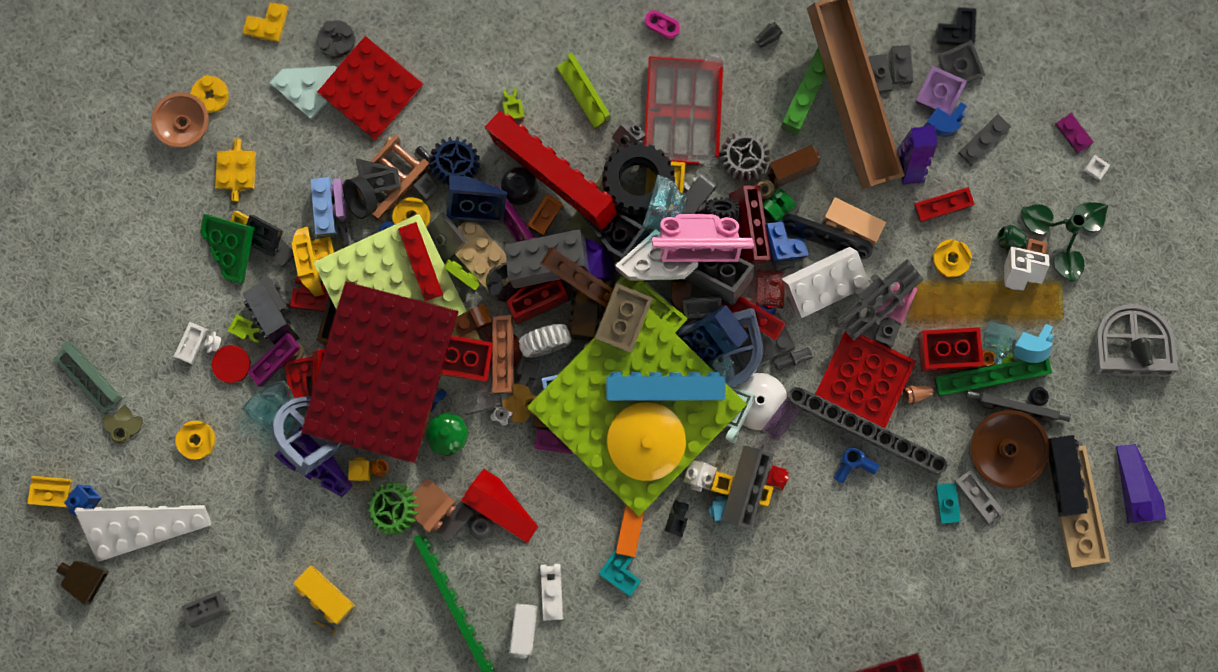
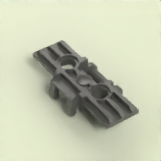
[837,259,924,341]

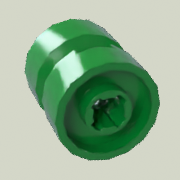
[763,189,796,223]

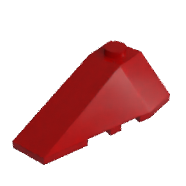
[461,469,538,543]

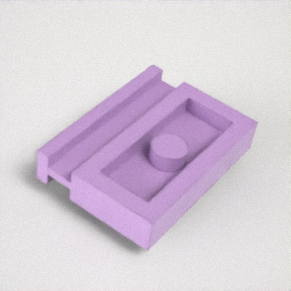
[331,179,348,222]

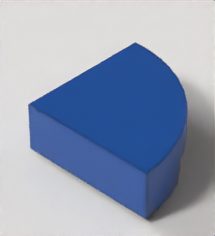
[431,389,447,412]

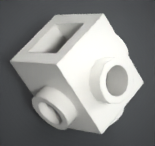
[684,460,717,492]

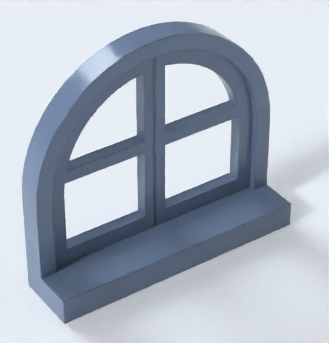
[678,308,763,387]
[272,397,346,476]

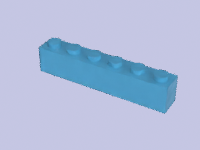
[606,372,725,400]

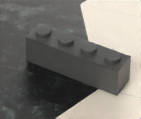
[722,445,773,530]

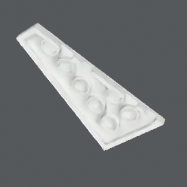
[75,505,211,562]

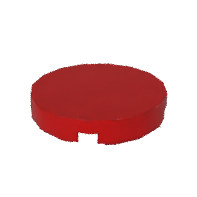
[211,345,251,384]

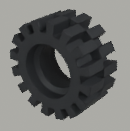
[705,197,740,222]

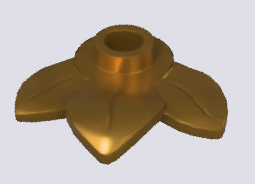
[502,384,536,423]

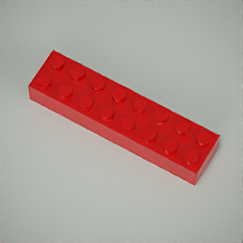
[485,111,617,231]

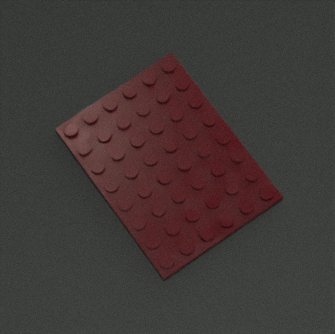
[301,281,459,464]

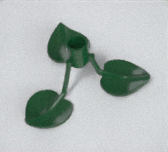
[1021,202,1108,282]

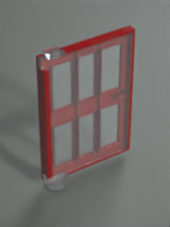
[644,53,723,170]

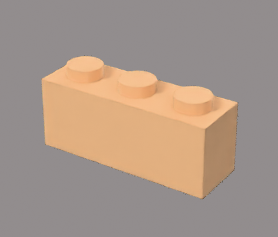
[823,197,886,246]

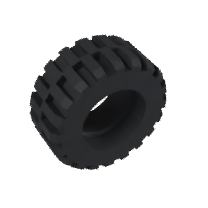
[602,142,675,219]

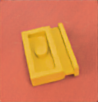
[27,476,73,508]

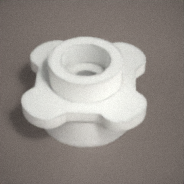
[204,331,221,353]
[490,403,513,426]

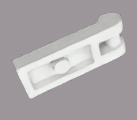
[541,564,563,620]

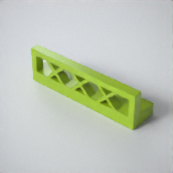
[556,52,610,130]

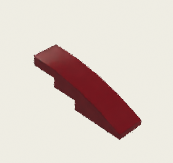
[854,652,925,672]

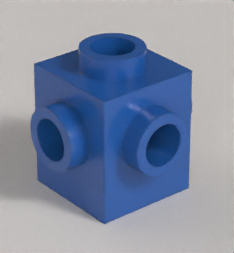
[64,485,102,516]

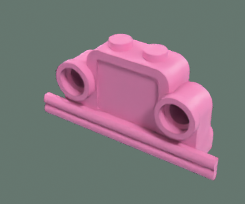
[652,214,754,262]

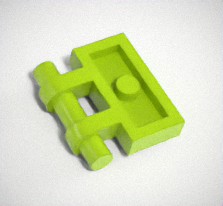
[444,259,480,291]

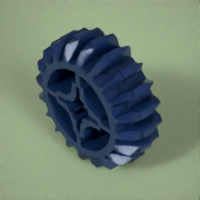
[429,136,480,185]

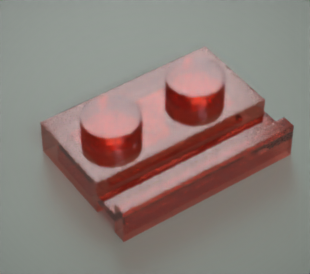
[755,269,785,309]

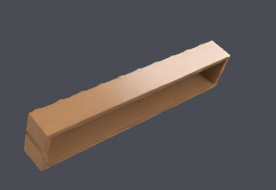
[806,0,904,189]

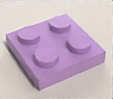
[916,66,967,115]

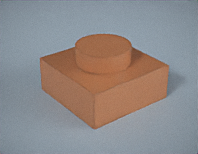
[1025,238,1048,254]

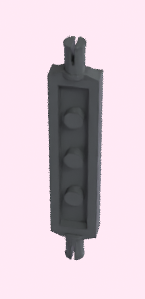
[966,390,1071,423]

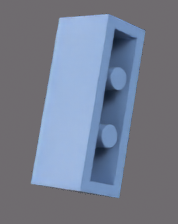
[310,177,338,239]

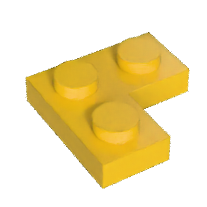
[243,2,289,42]

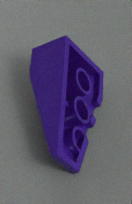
[1116,444,1166,523]

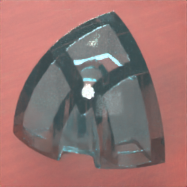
[642,175,687,229]
[241,381,294,435]

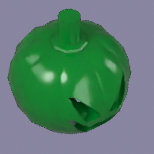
[425,412,469,456]

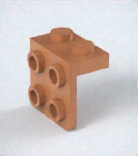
[412,479,457,533]

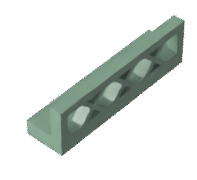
[54,341,123,414]

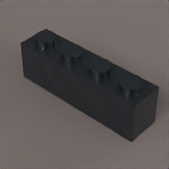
[1048,435,1089,517]

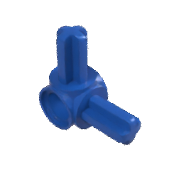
[834,447,879,483]

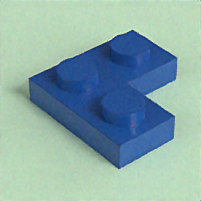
[766,222,809,262]

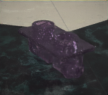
[763,399,801,440]

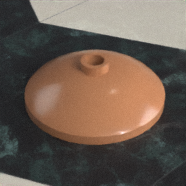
[151,92,209,148]

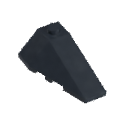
[581,210,650,259]

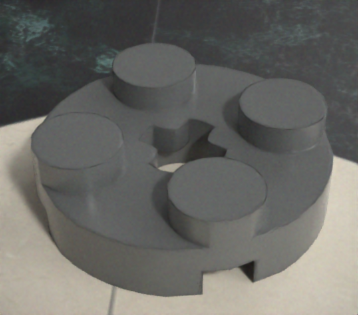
[317,20,355,58]

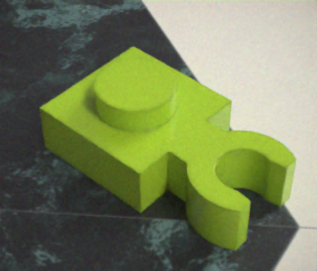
[503,87,525,121]
[227,314,261,344]

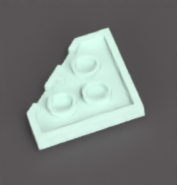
[270,66,337,120]

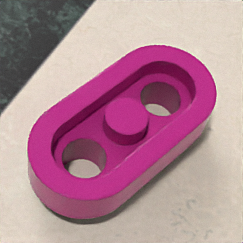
[645,10,680,39]

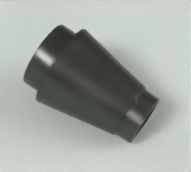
[754,22,783,48]
[1130,337,1154,367]

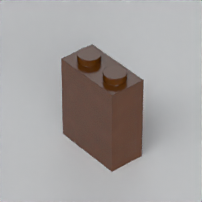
[766,145,821,188]

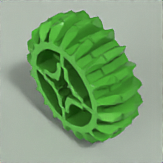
[366,482,419,535]

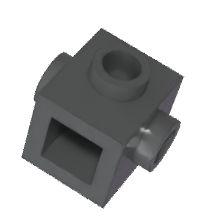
[611,120,646,148]

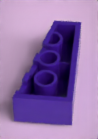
[897,125,937,185]

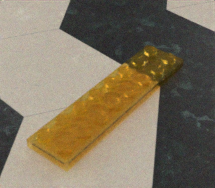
[910,281,1064,319]

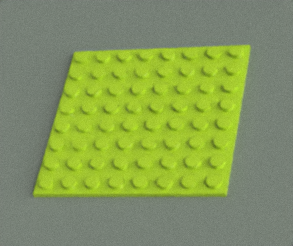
[527,308,747,516]

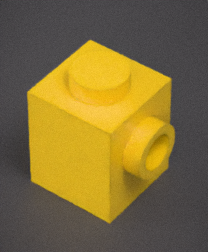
[348,457,372,482]

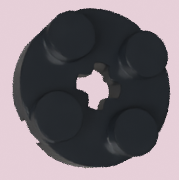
[486,263,522,302]

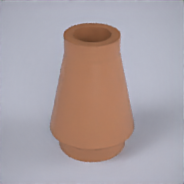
[903,385,933,405]

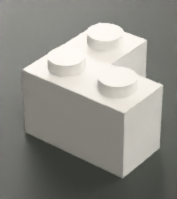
[1004,247,1049,291]

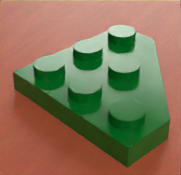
[200,214,254,283]

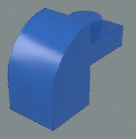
[924,102,967,137]

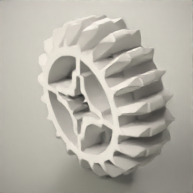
[519,324,571,358]

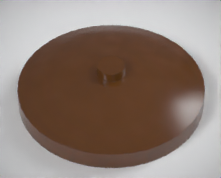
[969,410,1050,488]

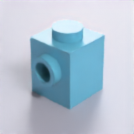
[708,496,728,521]

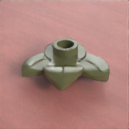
[103,405,143,444]

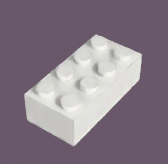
[782,247,870,318]

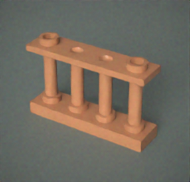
[351,134,430,222]

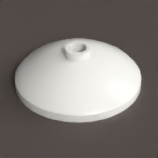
[734,373,788,430]

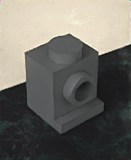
[873,317,900,348]

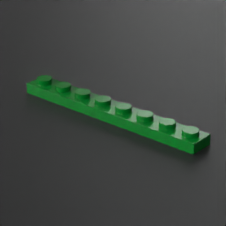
[413,534,495,672]

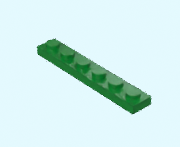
[934,357,1052,397]

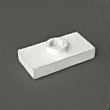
[173,322,208,365]

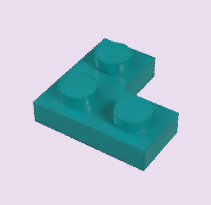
[598,547,642,597]

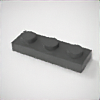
[958,114,1012,166]

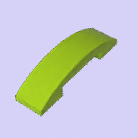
[617,276,688,333]

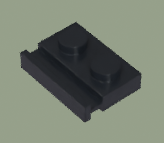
[246,215,283,256]

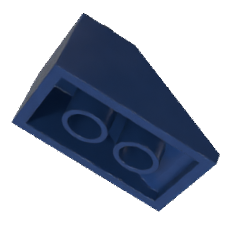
[446,175,507,224]

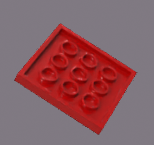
[317,36,423,141]
[815,331,916,428]

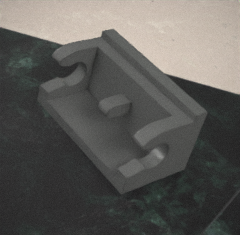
[182,591,230,628]

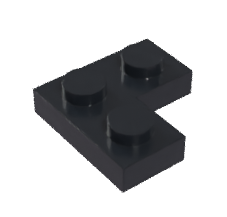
[936,7,977,45]

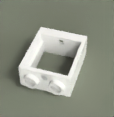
[510,604,538,659]

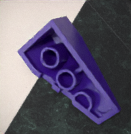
[274,427,353,497]

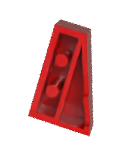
[507,280,569,325]

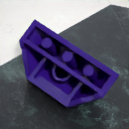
[559,231,616,281]

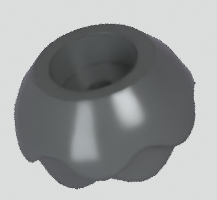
[469,515,493,539]

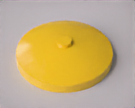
[607,402,686,481]

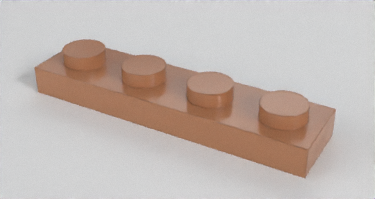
[493,315,514,394]

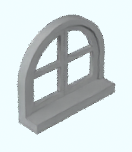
[1095,304,1178,376]

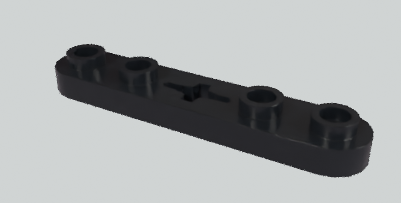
[782,214,873,259]

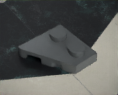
[355,159,402,193]

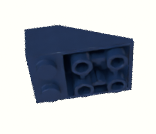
[678,305,749,364]

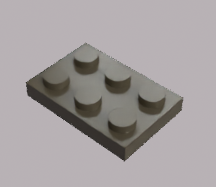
[595,283,653,353]

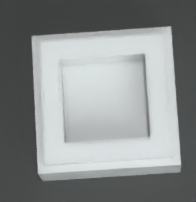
[1084,155,1110,181]

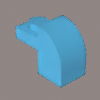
[1014,324,1054,363]

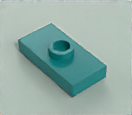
[935,483,961,524]

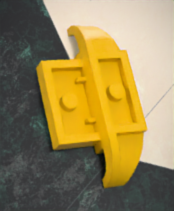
[291,226,335,297]

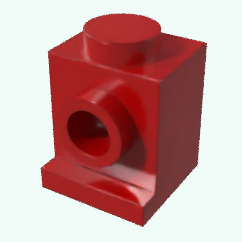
[765,465,789,491]

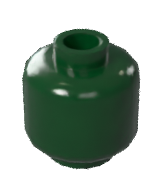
[997,225,1027,251]

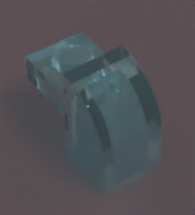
[983,320,1017,365]

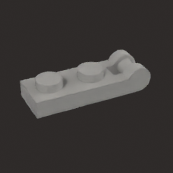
[954,469,1004,525]

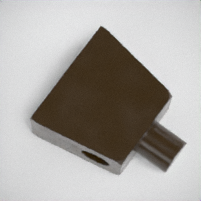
[56,561,109,605]

